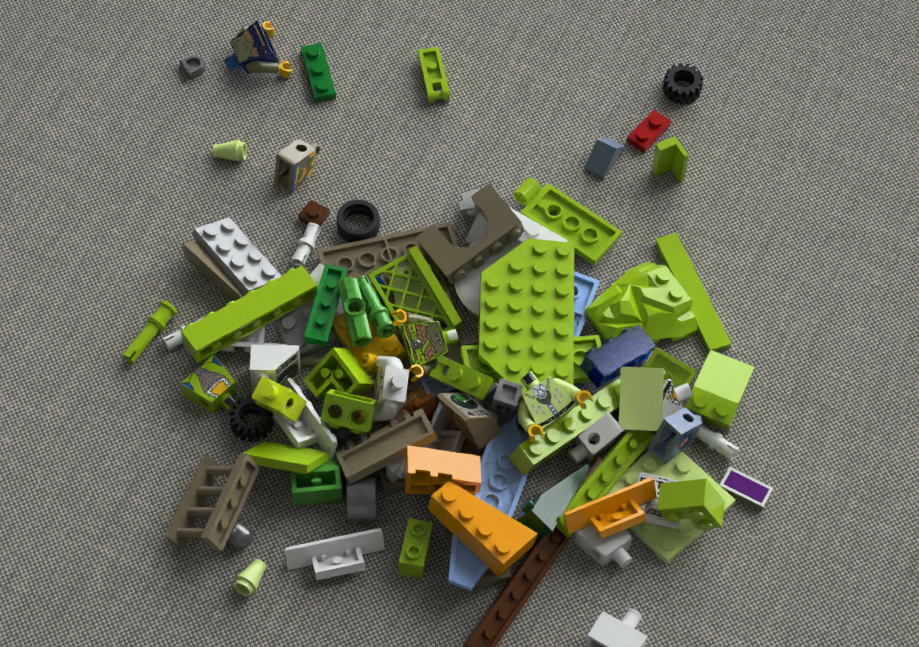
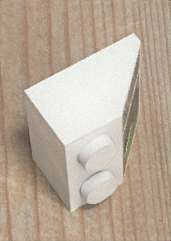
[250,345,301,393]

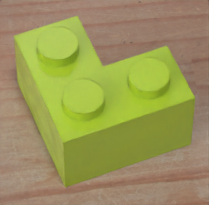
[304,348,375,398]
[658,479,724,531]

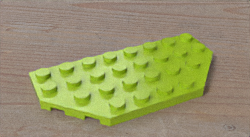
[477,238,574,396]

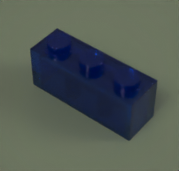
[580,325,657,388]

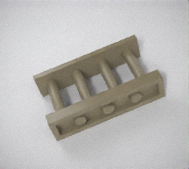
[165,454,261,551]

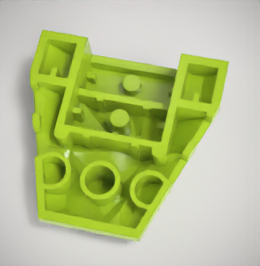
[584,262,699,347]

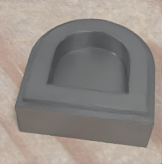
[179,55,205,80]

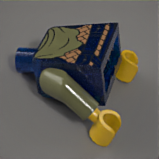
[224,20,292,78]

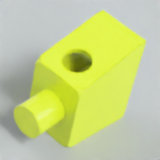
[251,377,307,423]

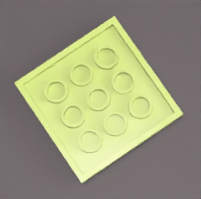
[607,450,736,564]

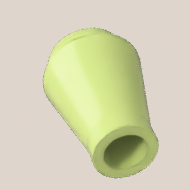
[212,140,247,162]
[234,559,267,597]

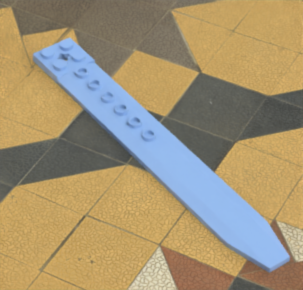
[448,271,600,591]

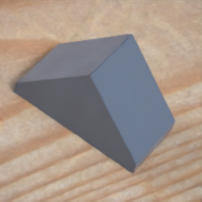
[584,137,625,180]

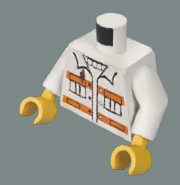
[355,352,409,422]

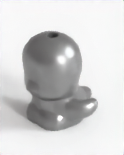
[227,512,253,550]

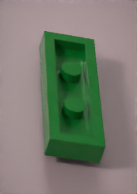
[301,43,336,103]

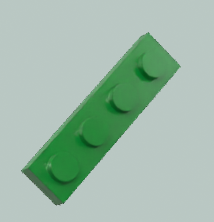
[303,264,348,347]

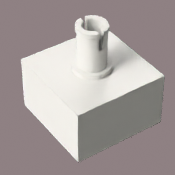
[585,608,648,647]

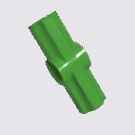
[337,277,372,348]

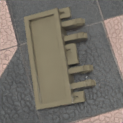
[336,408,438,485]

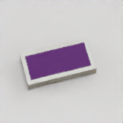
[720,467,773,511]

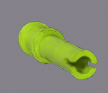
[121,300,178,364]

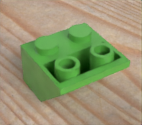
[290,456,342,506]

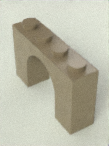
[415,183,525,285]

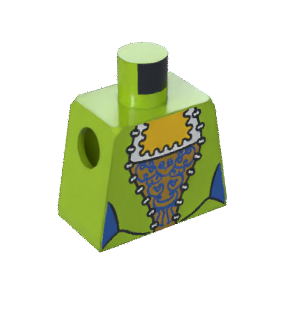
[181,355,239,413]

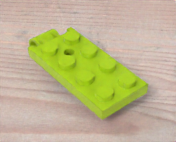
[513,177,622,266]

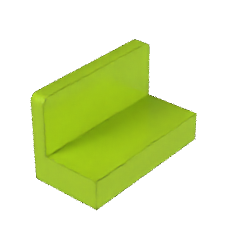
[651,136,689,182]

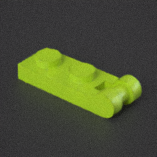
[418,47,450,103]
[429,354,494,401]

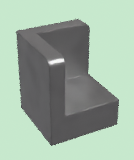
[491,378,524,412]

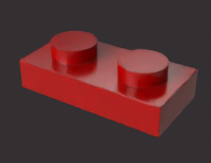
[627,110,671,153]

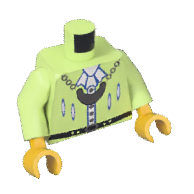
[518,371,593,443]

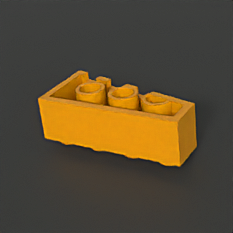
[428,481,538,577]

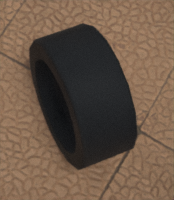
[337,199,380,243]

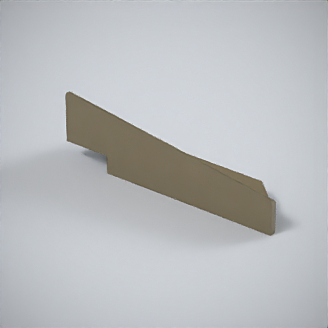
[182,241,267,327]

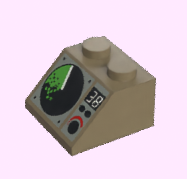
[437,393,502,450]

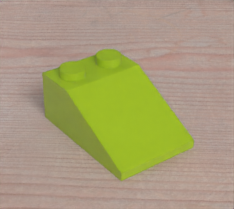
[685,350,755,432]

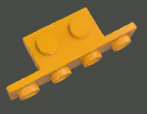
[563,477,657,539]

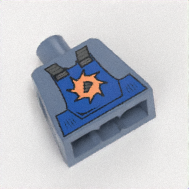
[648,408,703,464]

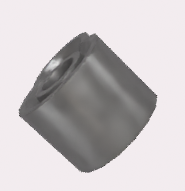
[347,476,376,523]

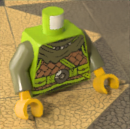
[391,309,459,382]

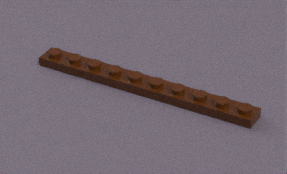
[463,457,602,647]

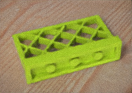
[368,245,463,332]

